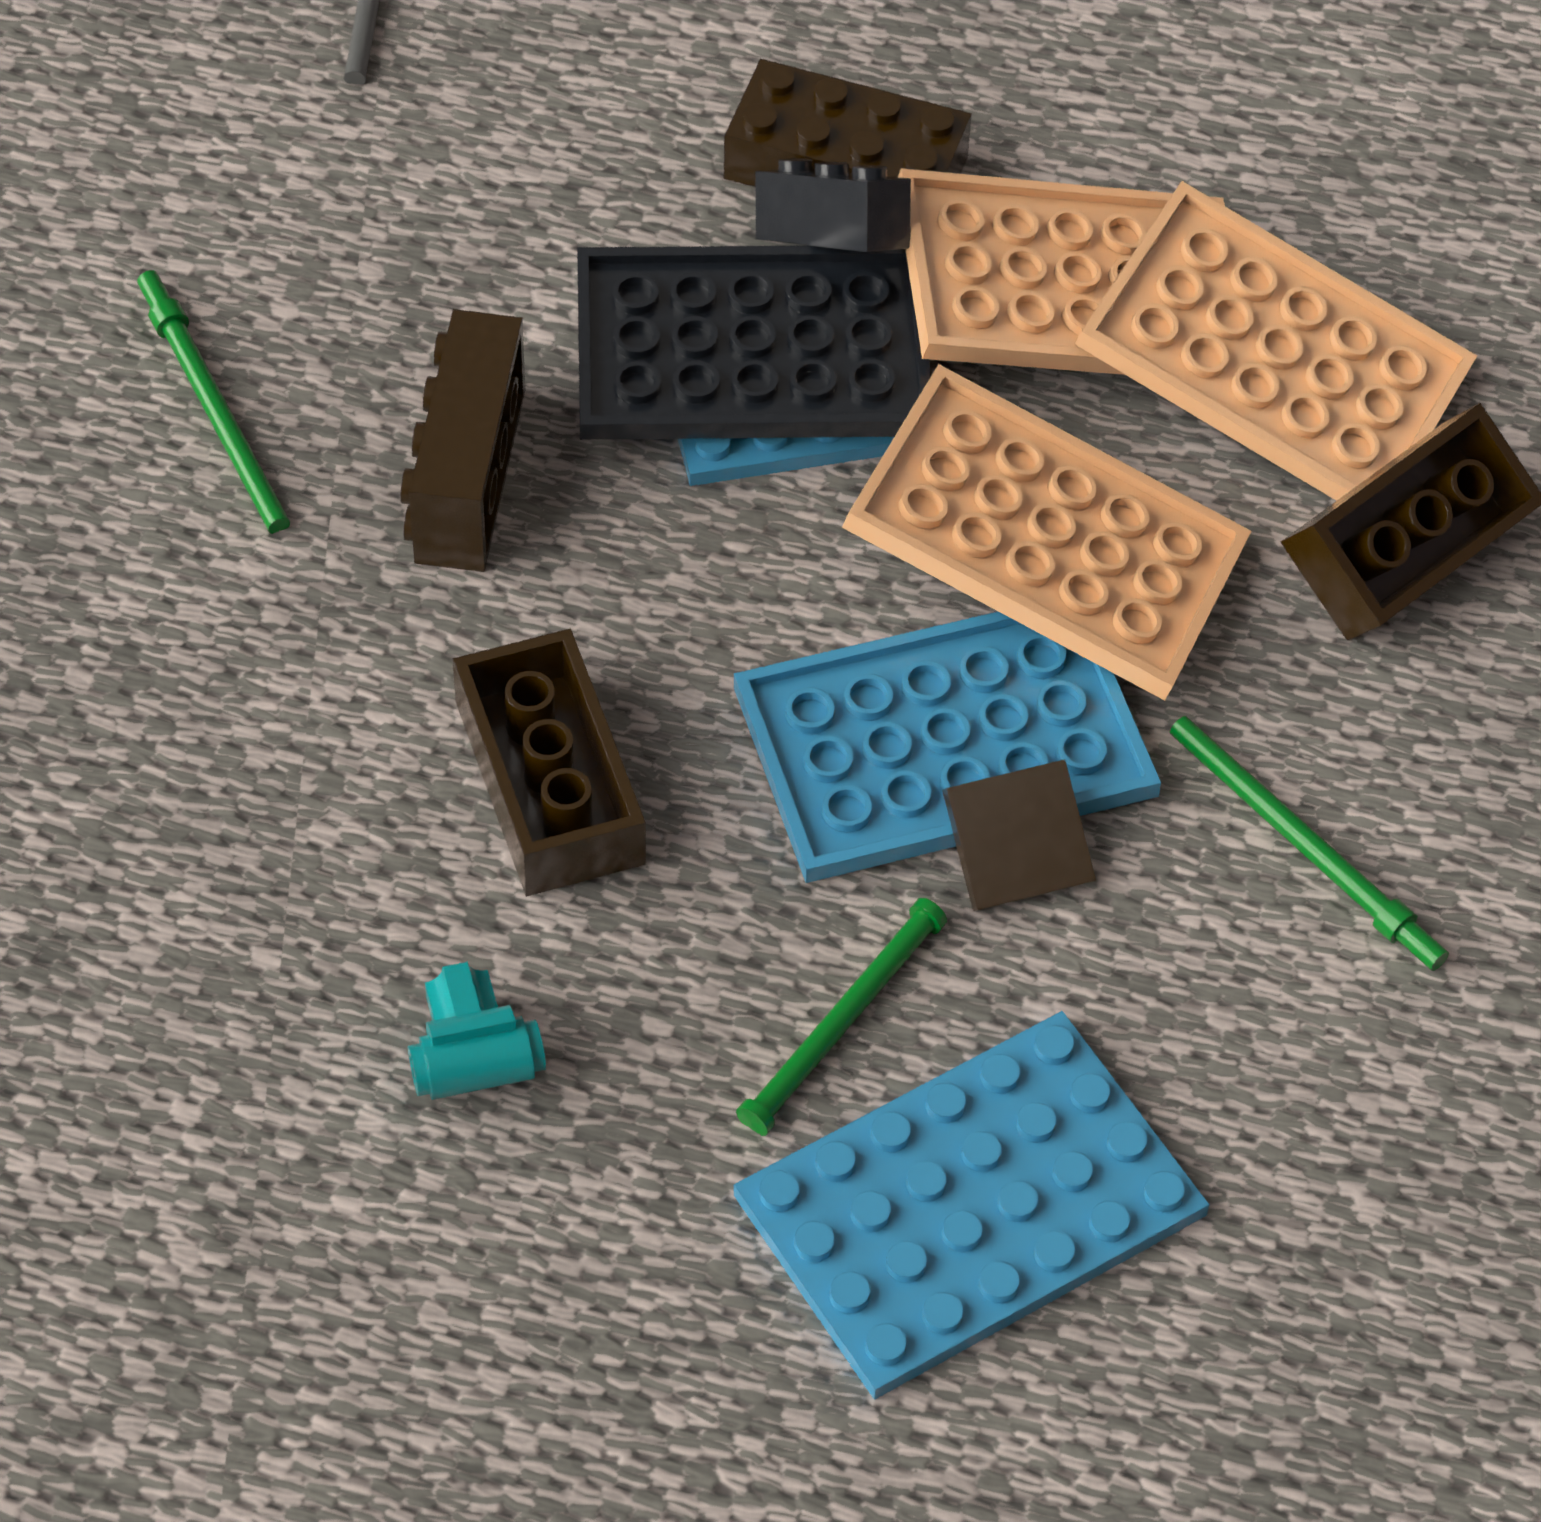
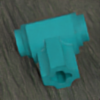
[408,962,546,1100]

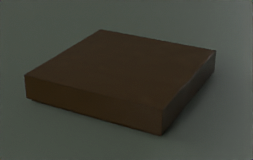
[942,759,1096,911]

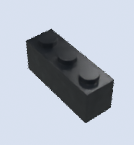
[755,158,911,252]

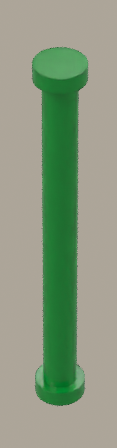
[736,898,947,1136]

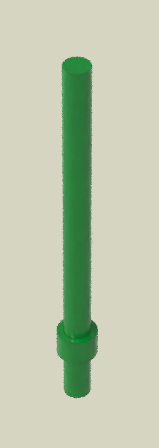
[137,270,290,534]
[1170,716,1449,971]

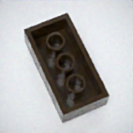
[724,58,972,187]
[400,309,526,572]
[1280,403,1541,641]
[453,628,646,897]

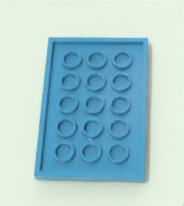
[733,612,1161,883]
[733,1011,1209,1400]

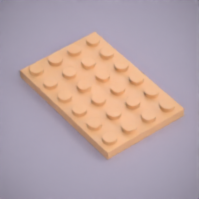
[898,168,1225,375]
[1075,181,1477,501]
[842,364,1252,701]

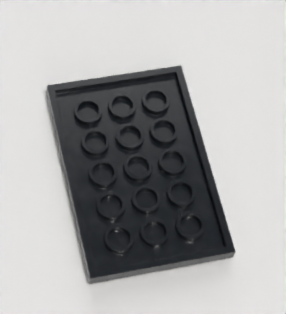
[577,246,930,440]

